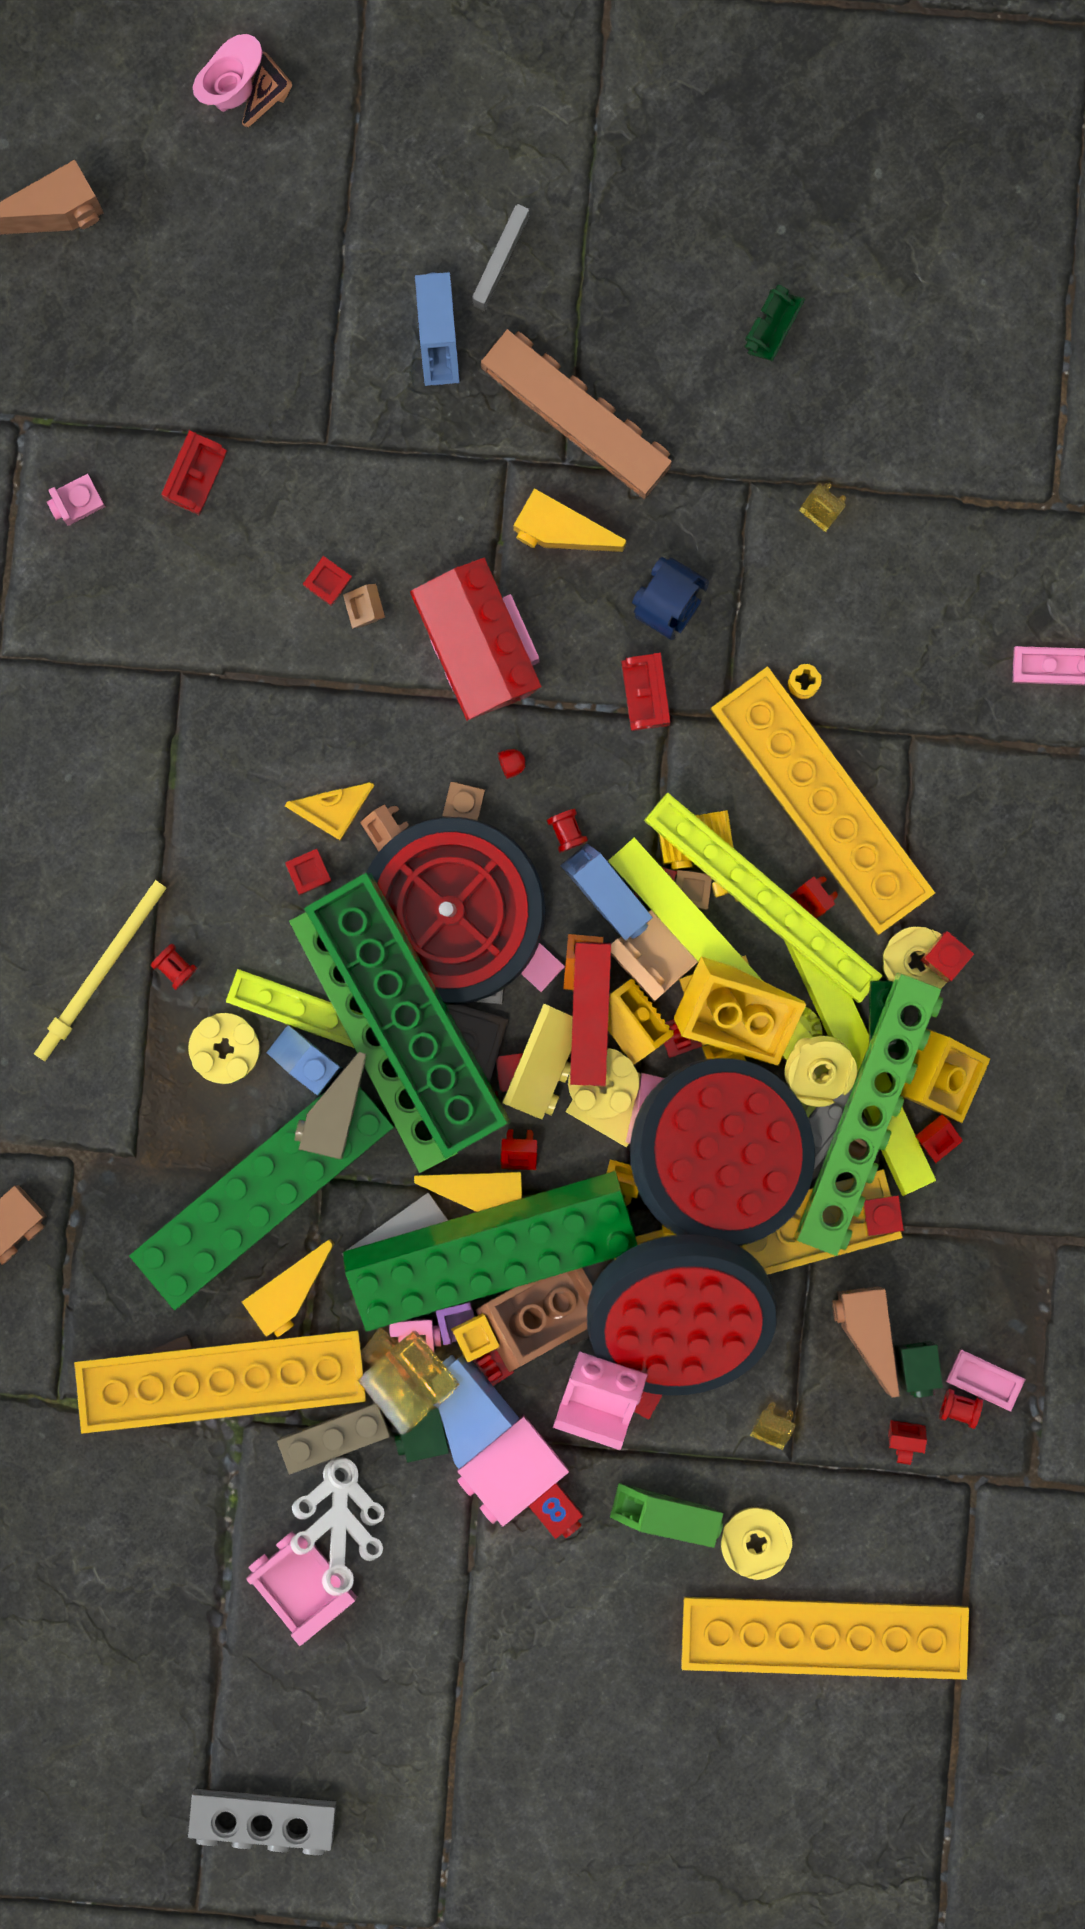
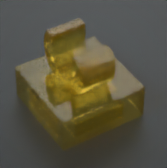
[799,483,846,532]
[361,1327,408,1377]
[750,1402,796,1450]

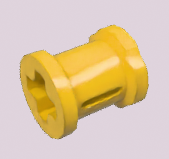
[788,664,821,699]

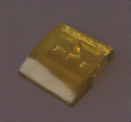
[358,1331,460,1435]

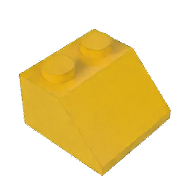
[900,1029,990,1123]

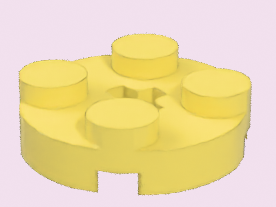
[882,927,947,989]
[188,1013,260,1084]
[785,1036,857,1107]
[568,1048,639,1119]
[721,1507,792,1580]

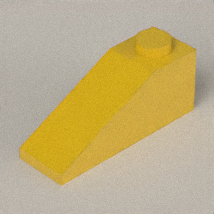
[513,489,627,552]
[414,1172,522,1212]
[242,1239,335,1338]

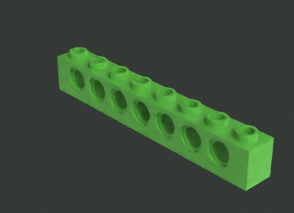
[289,912,458,1173]
[794,973,943,1256]

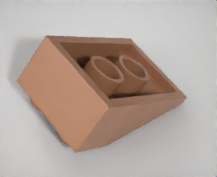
[0,160,104,234]
[475,1268,593,1372]
[832,1286,899,1397]

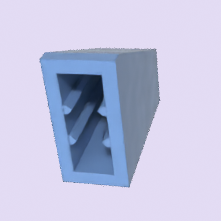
[415,272,460,386]
[560,844,653,940]
[266,1025,344,1096]
[431,1355,520,1469]

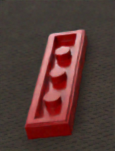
[570,942,611,1086]

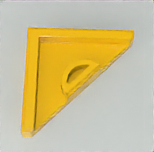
[285,782,375,841]

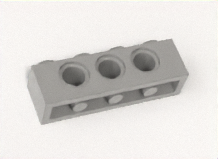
[188,1789,337,1855]

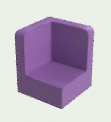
[436,1301,475,1345]

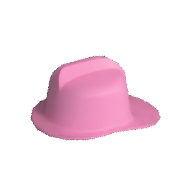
[193,34,262,112]

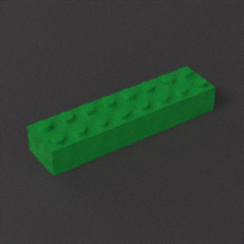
[304,873,511,1159]
[129,1086,395,1311]
[343,1171,638,1332]

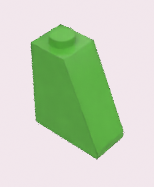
[610,1483,723,1548]

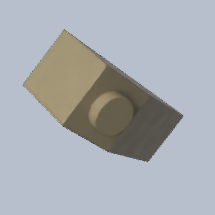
[294,1052,367,1159]

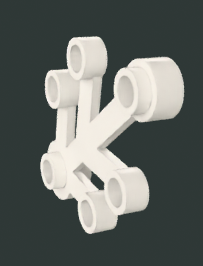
[291,1457,384,1596]

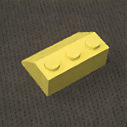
[503,1004,573,1119]

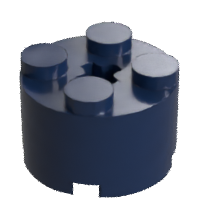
[632,557,709,640]

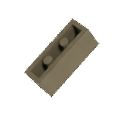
[277,1401,391,1475]

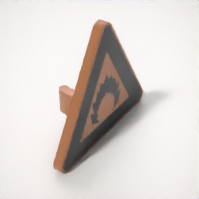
[242,51,292,127]

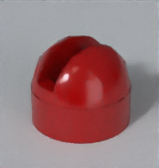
[497,749,525,779]

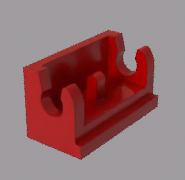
[161,430,228,515]
[621,652,670,731]

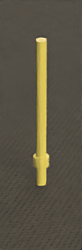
[34,880,167,1062]

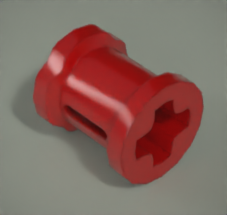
[546,808,588,853]
[150,944,198,990]
[939,1389,983,1429]

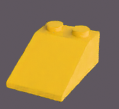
[674,957,806,1066]

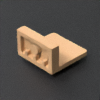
[611,910,698,1002]

